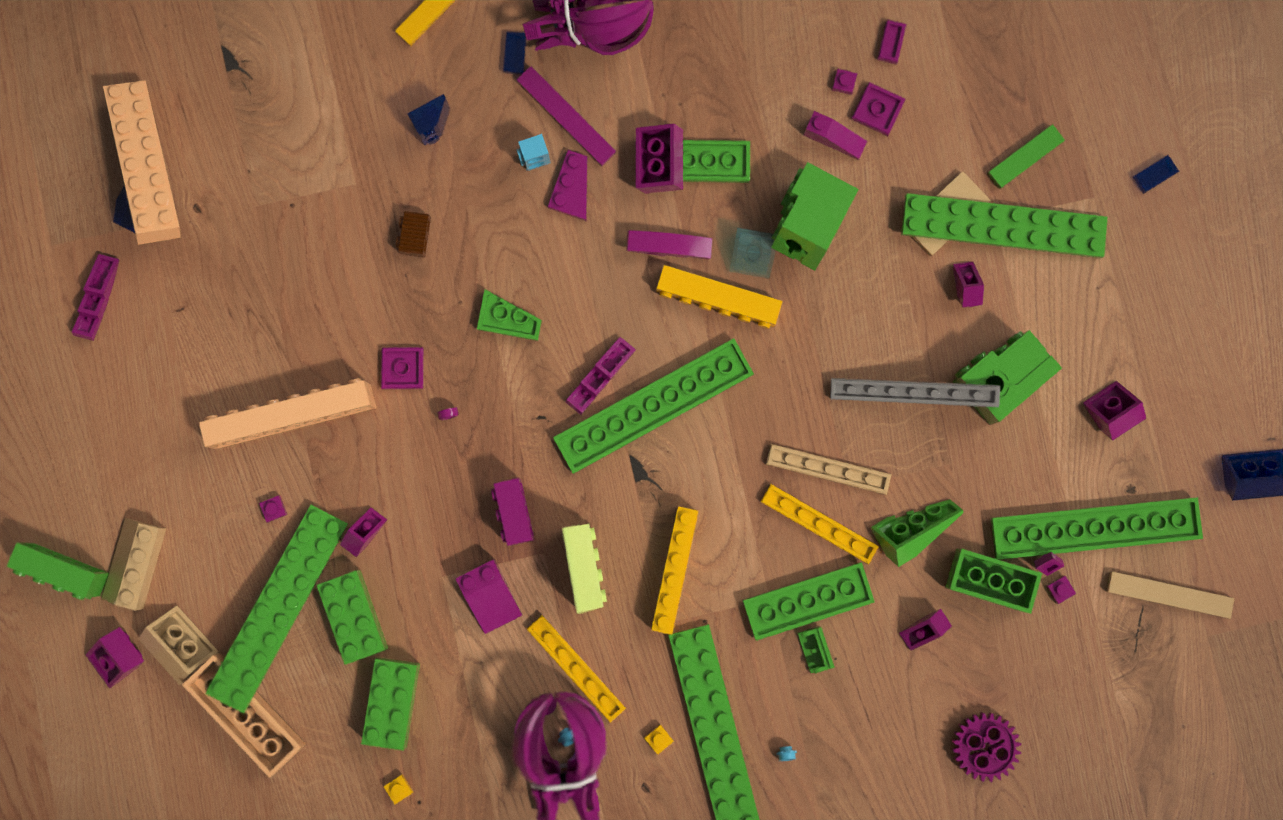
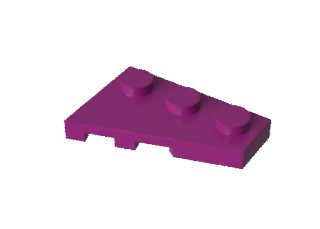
[548,150,587,221]

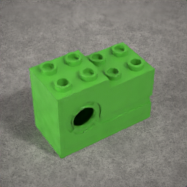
[771,162,859,271]
[952,330,1062,425]

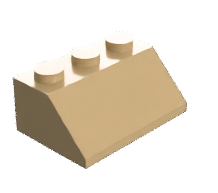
[138,606,219,685]

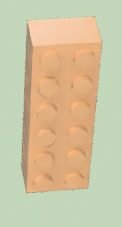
[183,653,306,778]

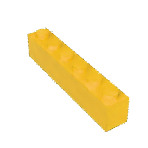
[656,265,783,329]
[651,506,699,635]

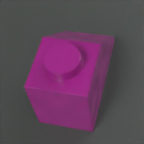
[953,262,984,308]
[340,508,387,557]
[899,609,952,651]

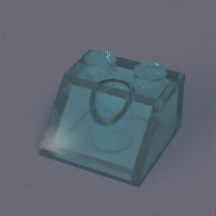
[729,228,776,279]

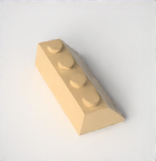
[102,518,166,610]

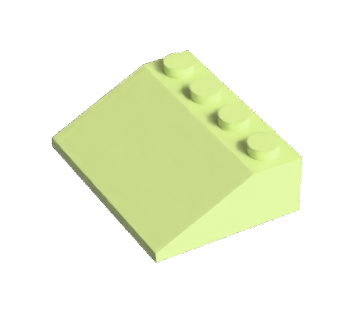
[563,524,607,613]

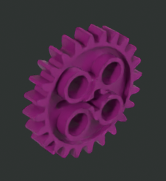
[952,712,1022,782]

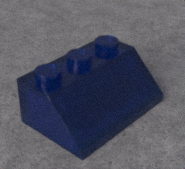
[1221,449,1283,501]

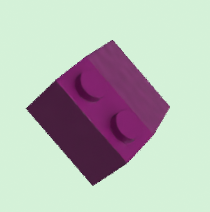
[455,559,523,634]

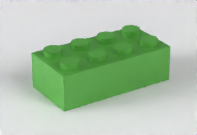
[6,543,109,600]
[945,549,1042,614]
[317,570,388,665]
[361,657,420,750]

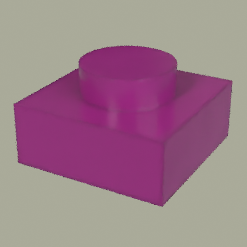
[832,69,857,95]
[259,495,288,523]
[1034,552,1064,576]
[1046,575,1076,604]

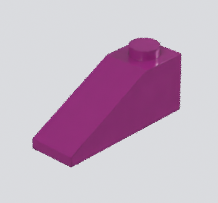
[803,111,867,160]

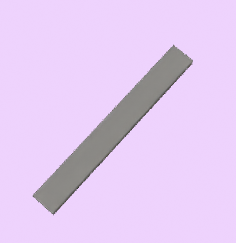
[830,378,1000,407]

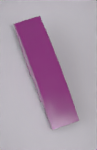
[626,230,712,259]
[72,254,119,341]
[565,337,636,415]

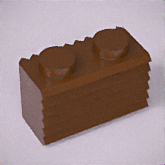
[396,211,431,258]

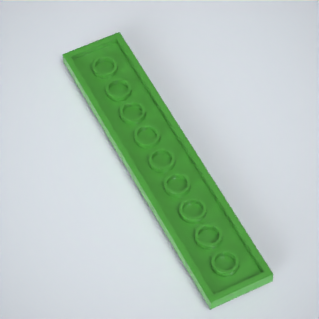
[901,193,1108,258]
[553,338,754,474]
[991,497,1203,559]
[205,505,348,713]
[669,624,760,820]

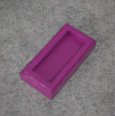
[877,20,907,65]

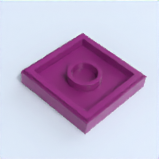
[851,82,905,136]
[381,347,424,389]

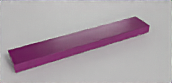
[516,66,616,167]

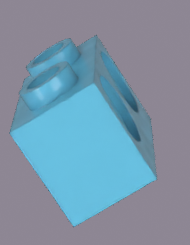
[516,134,550,171]

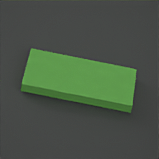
[683,140,750,183]

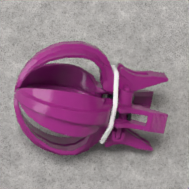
[522,0,654,55]
[512,691,606,820]

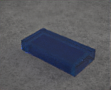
[503,31,527,74]
[1133,155,1180,194]

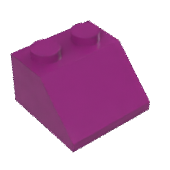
[1083,381,1146,441]
[85,627,144,689]

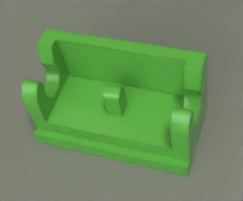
[797,626,835,674]

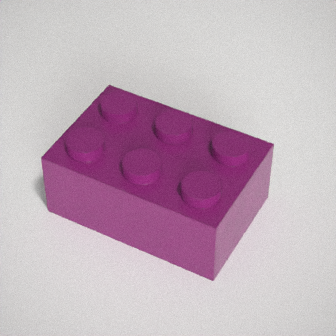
[636,123,683,194]
[491,478,535,546]

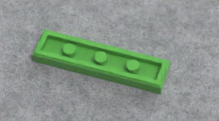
[987,124,1065,189]

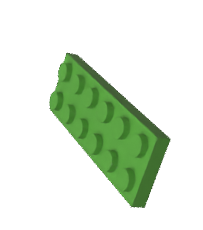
[742,562,875,641]

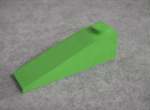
[871,499,963,567]

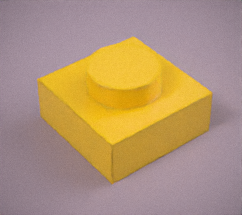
[644,724,674,755]
[384,774,414,805]

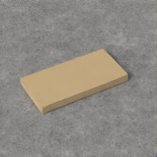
[912,172,991,256]

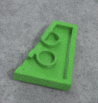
[477,289,542,341]

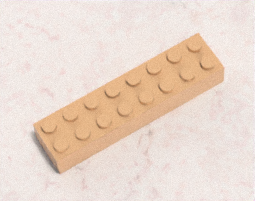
[103,80,181,245]
[199,378,376,449]

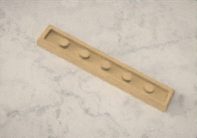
[766,444,892,495]
[1106,572,1234,619]

